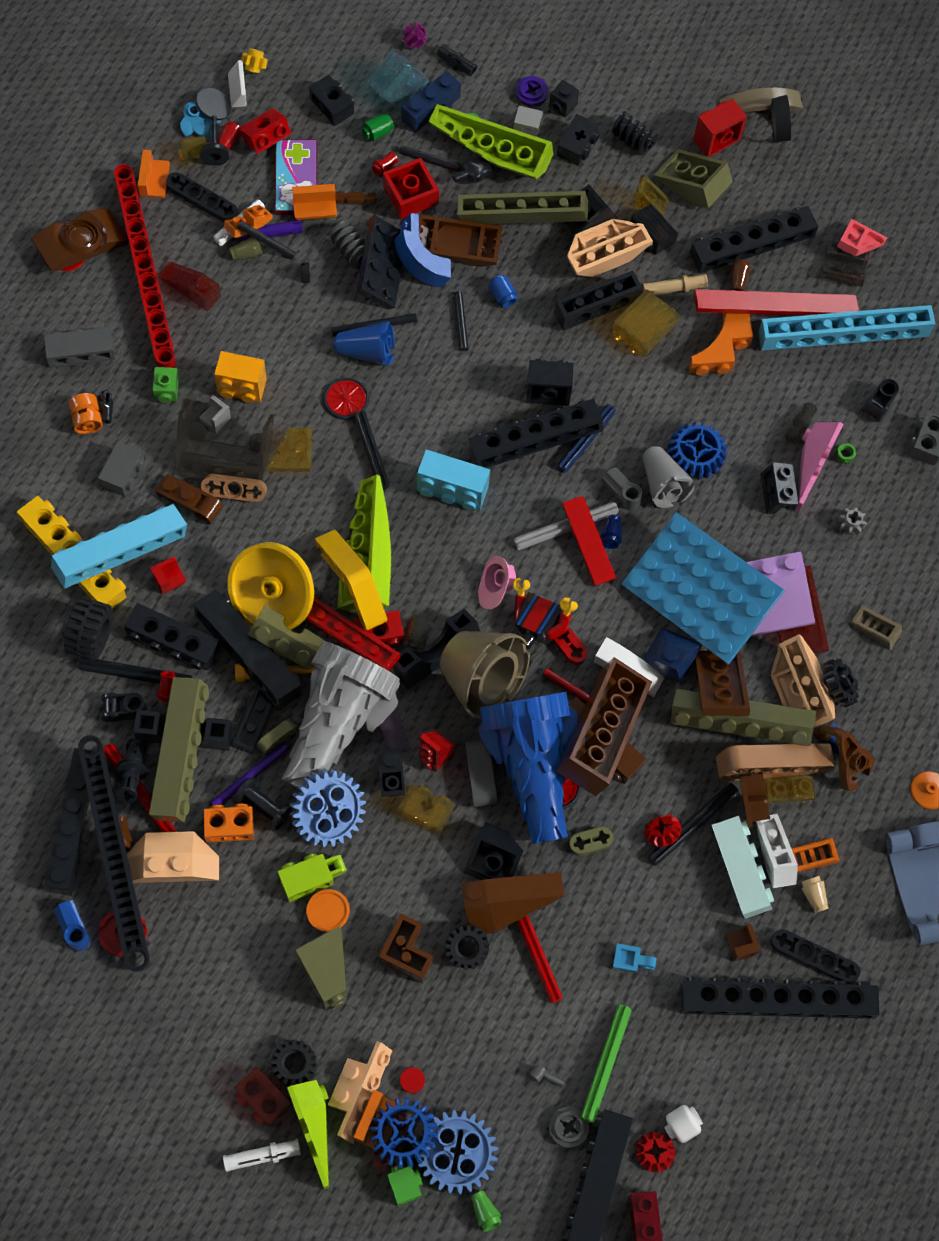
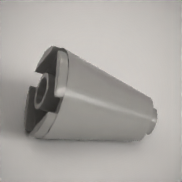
[643,446,695,508]

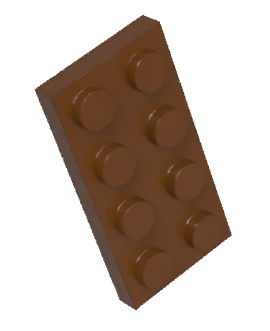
[694,651,750,716]

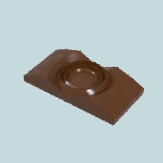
[31,209,129,273]
[419,214,503,267]

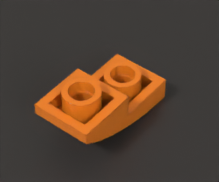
[224,205,273,238]

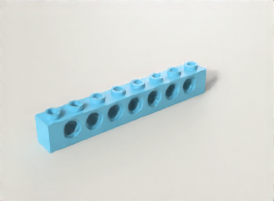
[758,305,935,351]

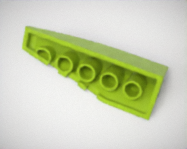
[429,104,553,179]
[337,475,391,611]

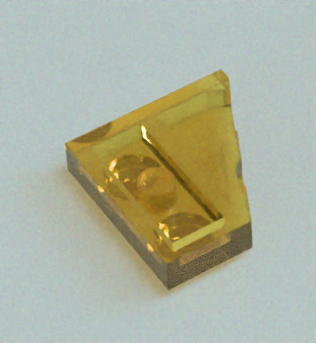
[268,428,312,472]

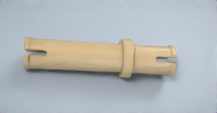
[642,274,708,297]

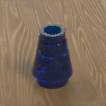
[600,514,622,549]

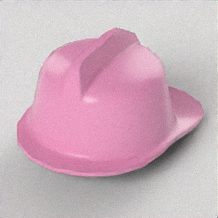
[478,556,516,609]

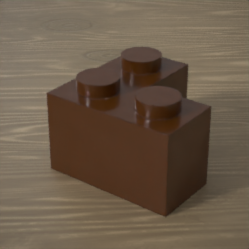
[379,914,434,984]

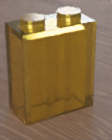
[612,289,680,358]

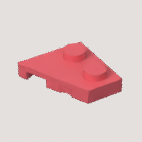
[837,219,887,256]

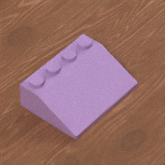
[746,552,815,636]

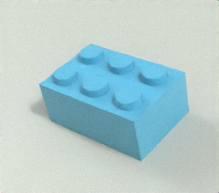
[417,450,490,511]

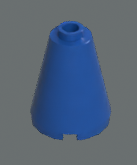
[333,321,395,365]

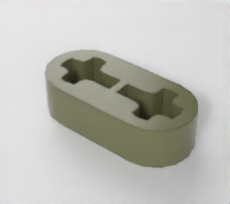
[256,718,299,755]
[569,827,613,856]

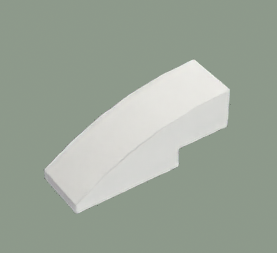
[594,637,664,697]

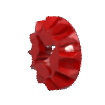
[643,814,682,847]
[635,1131,676,1173]

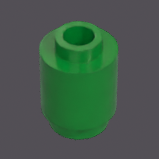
[362,114,394,142]

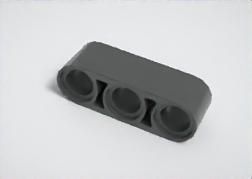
[464,740,497,807]

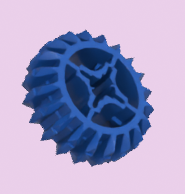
[667,421,727,480]
[370,1098,438,1168]

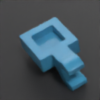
[613,943,657,973]

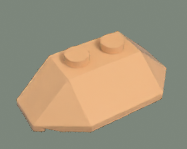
[567,219,653,277]
[771,634,835,728]
[127,831,219,883]

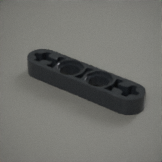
[166,172,238,222]
[770,929,861,984]

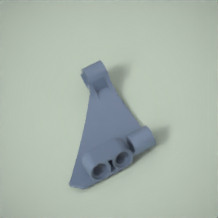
[885,821,939,946]

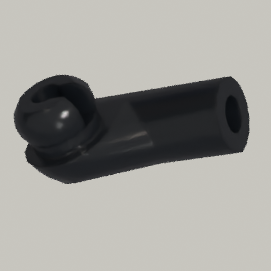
[97,390,113,424]

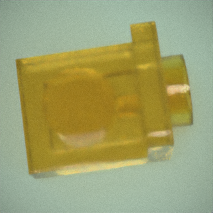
[178,136,207,168]

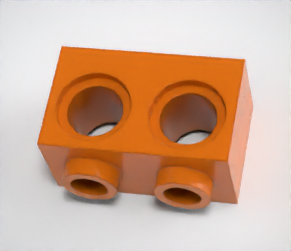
[204,804,254,842]

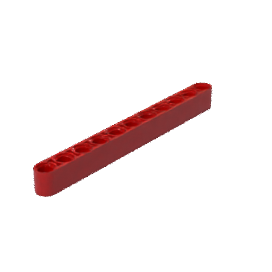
[114,164,176,368]

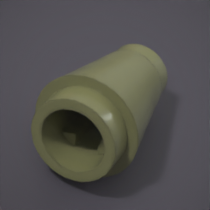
[230,237,263,260]

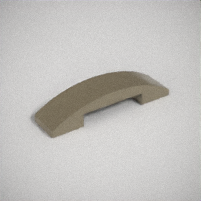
[719,88,803,112]

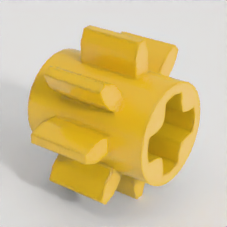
[241,48,268,73]

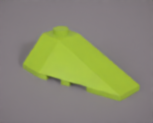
[287,1080,329,1190]

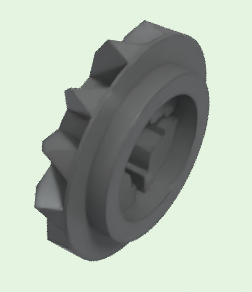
[549,1107,589,1148]

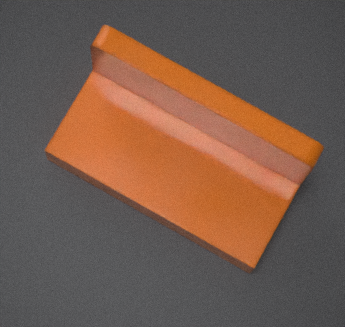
[138,149,170,198]
[292,184,337,220]
[354,1090,402,1152]

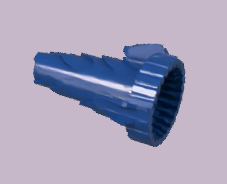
[479,692,577,843]

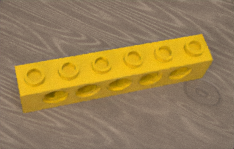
[17,496,127,609]

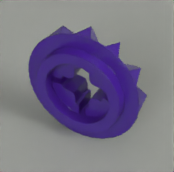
[515,76,548,106]

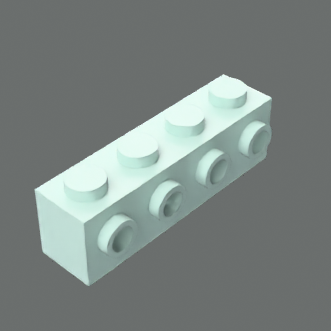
[712,816,774,919]

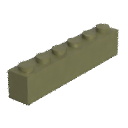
[457,191,588,224]
[149,677,209,822]
[671,689,816,747]

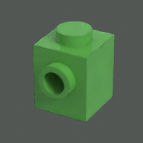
[153,367,179,403]
[387,1164,423,1206]

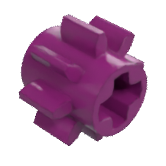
[402,23,427,49]

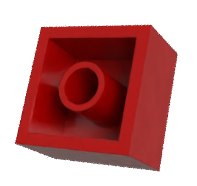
[693,98,747,157]
[383,158,439,219]

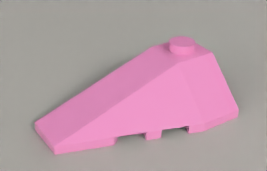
[795,422,844,513]

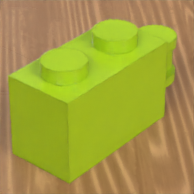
[278,853,347,903]

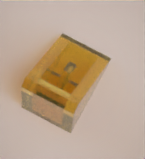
[633,175,669,216]

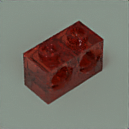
[234,1067,292,1127]

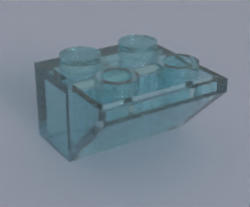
[367,49,430,110]

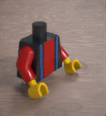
[513,578,578,650]

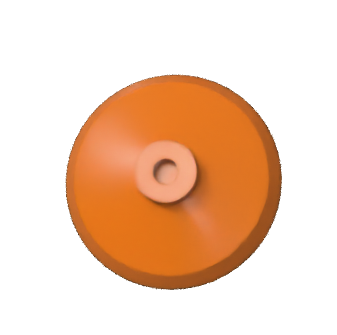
[910,771,939,809]
[306,889,350,932]

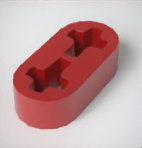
[553,627,587,665]

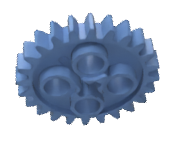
[290,769,366,847]
[418,1110,498,1195]

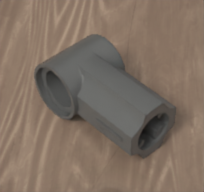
[602,468,642,511]

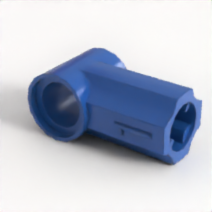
[54,900,90,951]

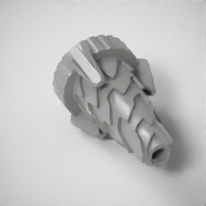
[282,641,400,788]

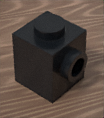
[549,80,579,118]

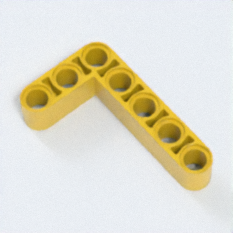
[314,529,388,631]

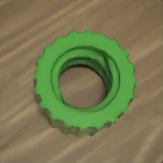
[835,443,856,465]

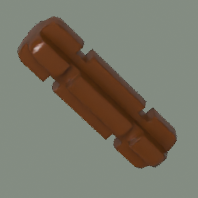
[335,191,377,205]

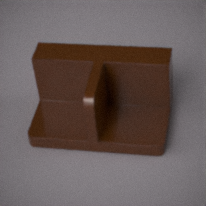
[739,772,770,827]

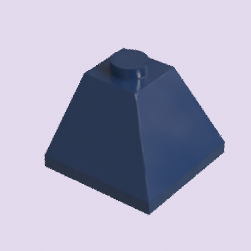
[643,628,702,683]

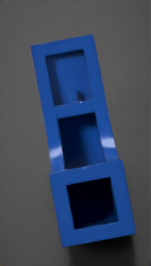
[395,213,451,287]

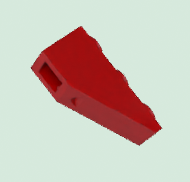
[419,731,456,772]

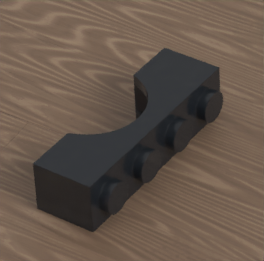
[393,608,480,689]
[133,710,233,751]

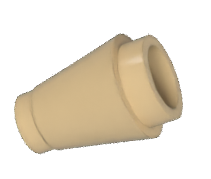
[801,876,829,913]

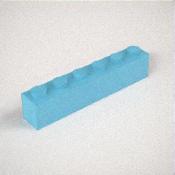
[51,504,187,589]

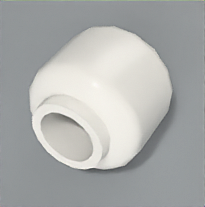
[664,1105,703,1143]

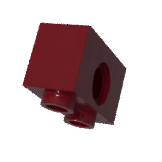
[628,1191,663,1241]

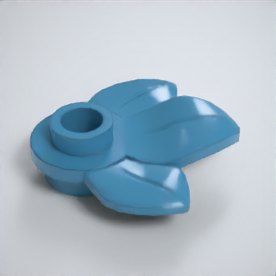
[180,102,221,139]

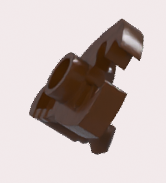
[813,724,875,791]

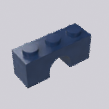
[401,71,461,133]

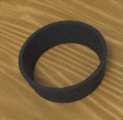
[771,95,791,141]

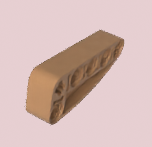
[716,744,835,781]

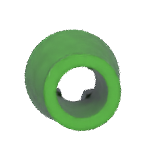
[471,1191,502,1232]

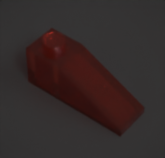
[157,261,221,312]

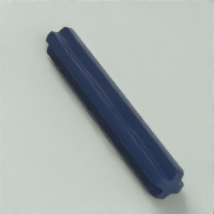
[557,404,616,473]

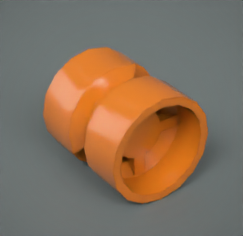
[68,393,103,434]

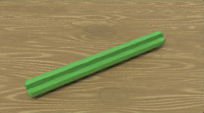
[581,1005,631,1123]

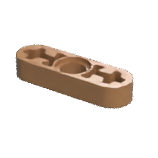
[201,474,267,502]

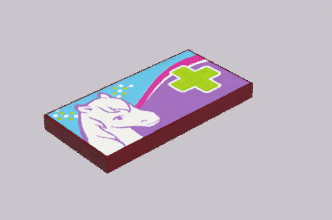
[275,139,318,215]

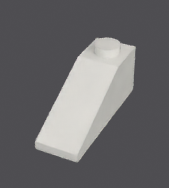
[755,814,798,888]

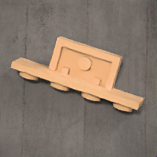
[328,1041,392,1144]

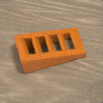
[792,838,840,872]

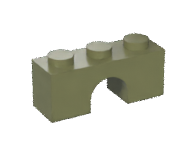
[248,605,324,669]

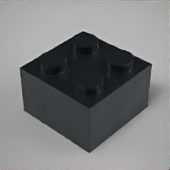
[526,359,574,406]

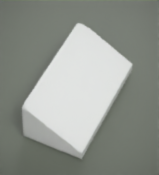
[228,60,247,107]

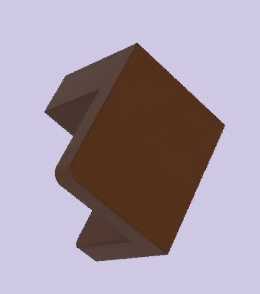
[726,924,761,962]

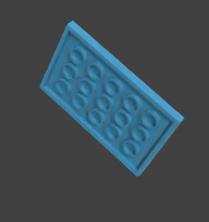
[622,512,785,664]

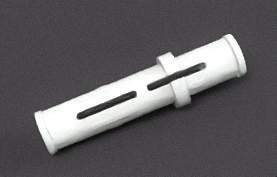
[223,1139,301,1172]

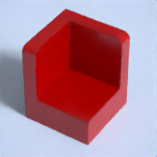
[150,556,186,594]

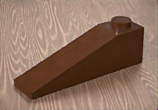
[462,872,565,934]

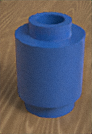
[489,275,518,308]

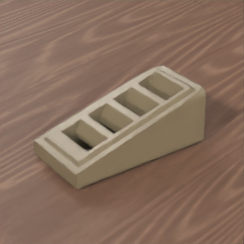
[850,605,902,649]

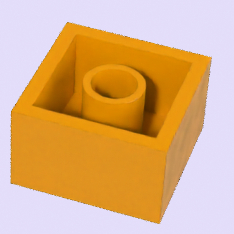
[214,351,267,403]

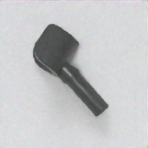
[529,1065,564,1087]

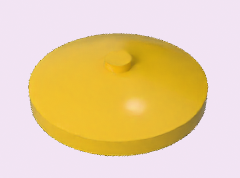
[228,542,314,630]

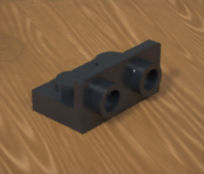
[760,462,798,514]

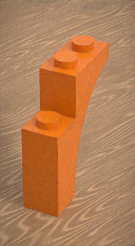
[689,313,753,376]

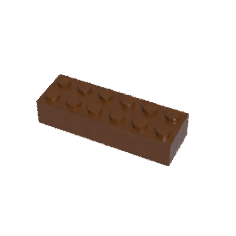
[556,657,652,796]

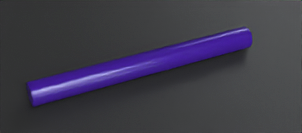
[210,743,289,805]

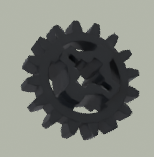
[822,657,859,708]

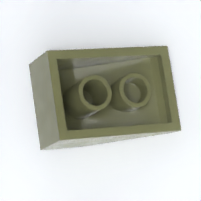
[654,149,733,208]

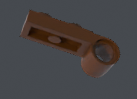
[155,474,223,525]

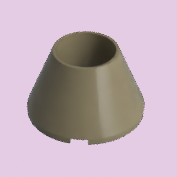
[440,631,530,720]

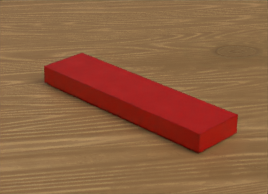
[562,496,616,587]

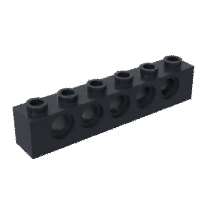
[690,206,818,273]
[468,399,603,468]

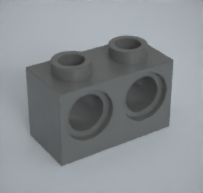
[908,411,939,465]

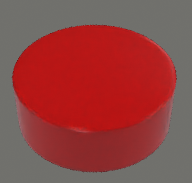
[400,1068,425,1094]

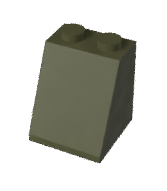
[296,926,347,1011]

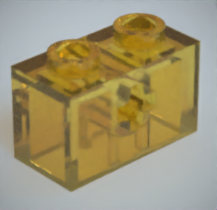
[399,784,454,835]

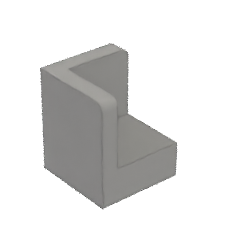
[514,106,543,132]
[199,395,231,433]

